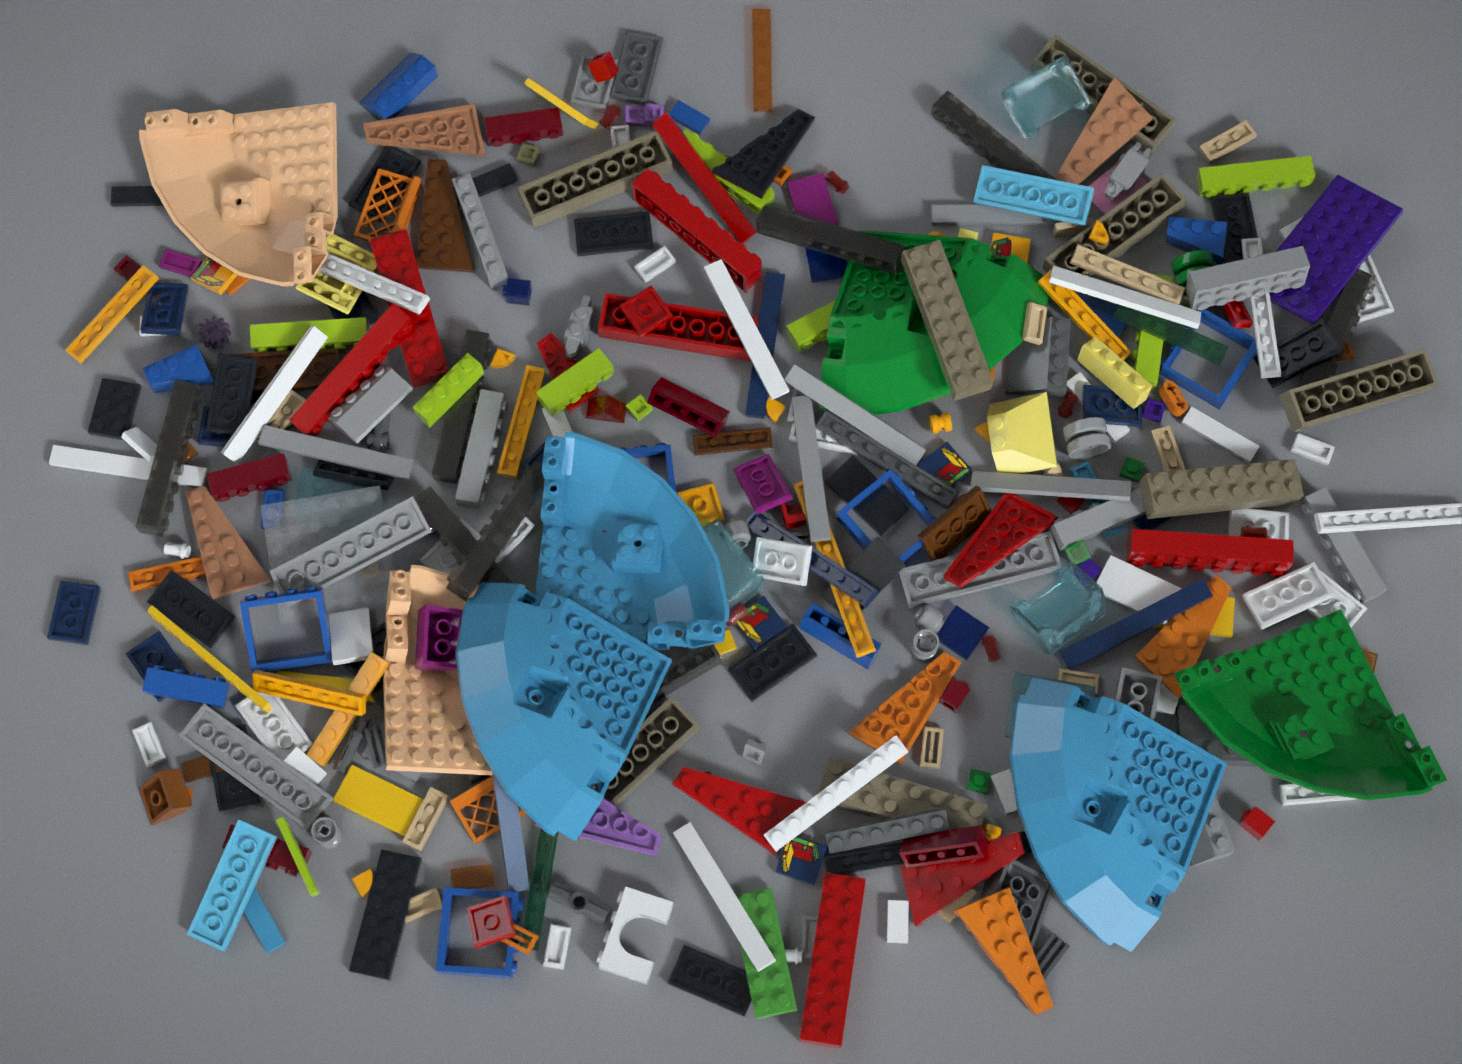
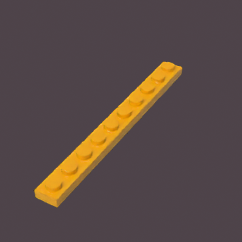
[793,481,876,658]

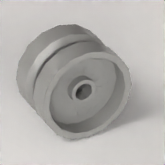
[1063,417,1111,459]

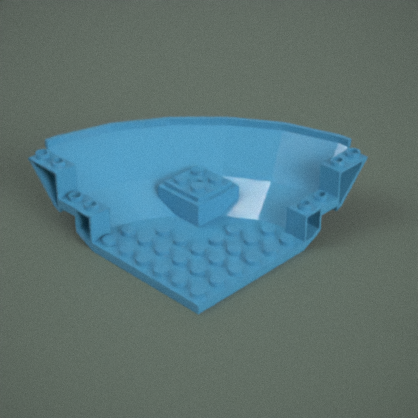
[535,432,730,650]
[456,582,672,841]
[1009,678,1227,952]

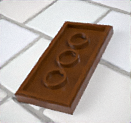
[918,485,991,561]

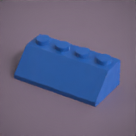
[359,53,438,120]

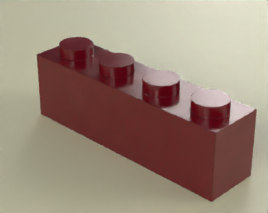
[484,107,563,147]
[647,377,730,437]
[207,453,292,502]
[222,824,312,877]
[899,825,988,868]

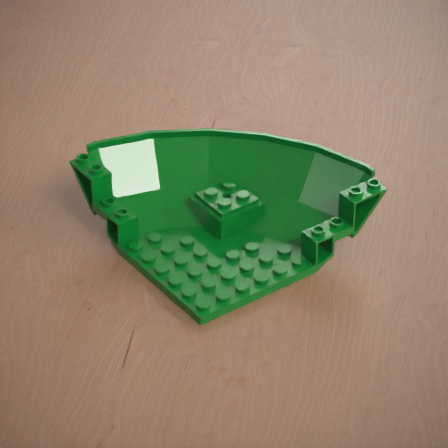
[820,230,1049,418]
[1174,609,1447,801]

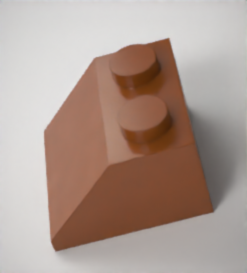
[139,768,193,825]

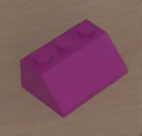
[415,605,463,672]

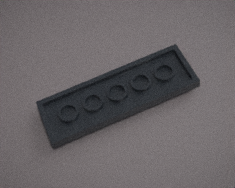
[349,849,422,981]

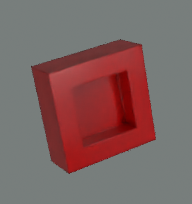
[1057,497,1085,514]

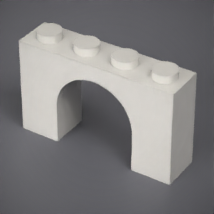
[597,887,673,985]

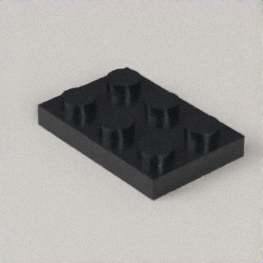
[88,378,142,440]

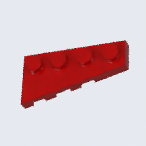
[536,332,599,414]

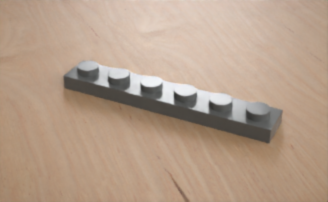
[825,807,951,854]

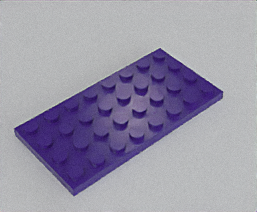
[1269,175,1403,325]

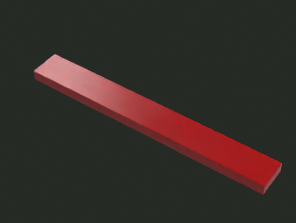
[652,112,757,244]

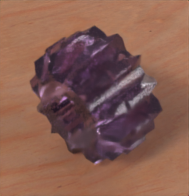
[197,315,231,350]

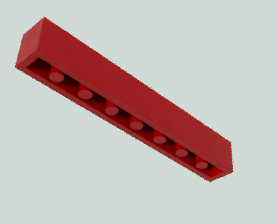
[289,303,415,437]

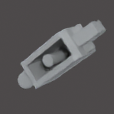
[1104,142,1152,201]
[564,295,593,360]

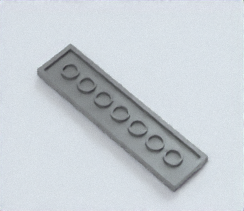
[269,497,432,607]
[898,531,1062,609]
[178,704,334,831]

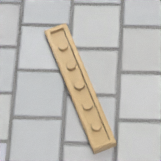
[1070,244,1185,305]

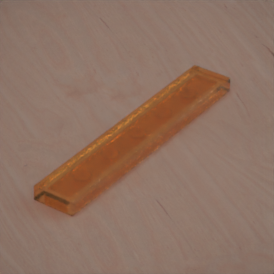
[752,9,772,112]

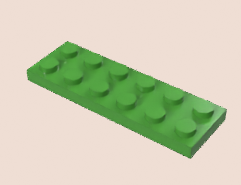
[736,888,797,1020]

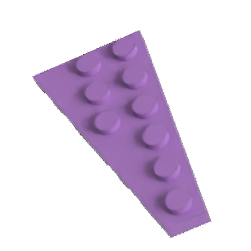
[535,798,662,857]

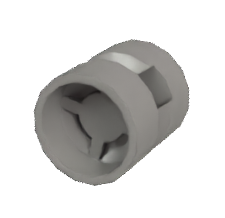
[911,629,939,662]
[311,817,342,849]

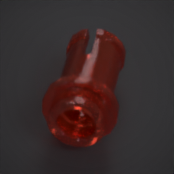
[599,104,621,129]
[825,170,849,194]
[1058,392,1078,418]
[1240,525,1267,538]
[726,602,748,627]
[981,635,1001,662]

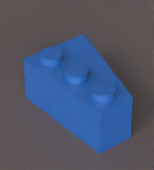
[1166,217,1227,265]
[142,344,214,393]

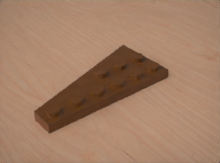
[417,159,474,273]

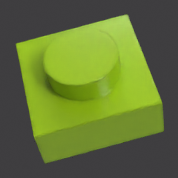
[626,394,653,422]

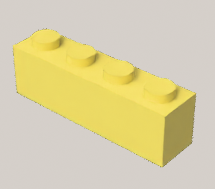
[1077,337,1152,409]

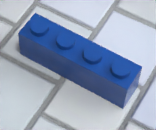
[799,603,882,670]
[142,665,230,709]

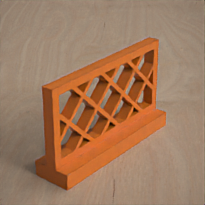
[354,168,422,242]
[450,776,526,844]

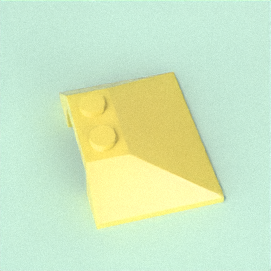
[296,234,377,315]
[987,392,1058,474]

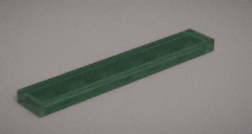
[1113,305,1229,365]
[520,828,559,951]

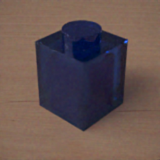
[502,278,532,306]

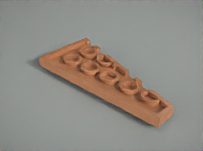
[1054,77,1153,185]
[363,104,486,157]
[185,485,271,599]

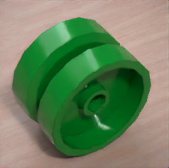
[1171,250,1215,293]

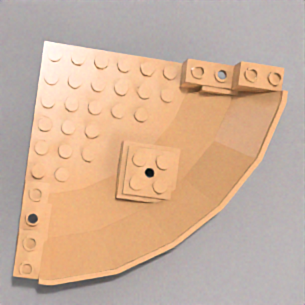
[139,102,338,287]
[383,565,538,775]

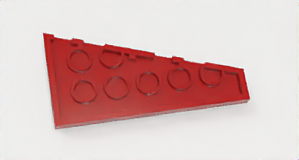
[944,493,1058,588]
[671,767,807,854]
[900,832,1025,927]

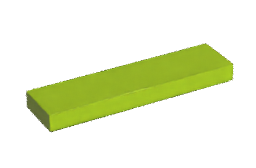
[276,817,320,897]

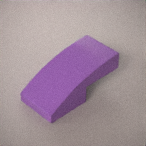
[624,103,664,126]

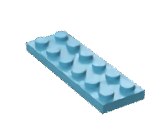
[973,165,1095,226]
[187,819,278,952]

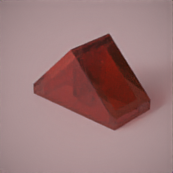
[586,395,627,423]

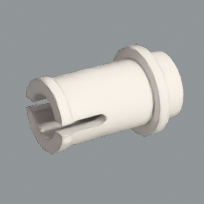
[164,542,191,559]
[785,947,803,964]

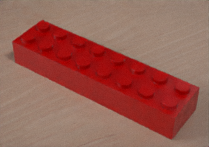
[632,168,762,293]
[369,229,449,388]
[598,293,758,362]
[1126,529,1294,577]
[799,872,866,1049]

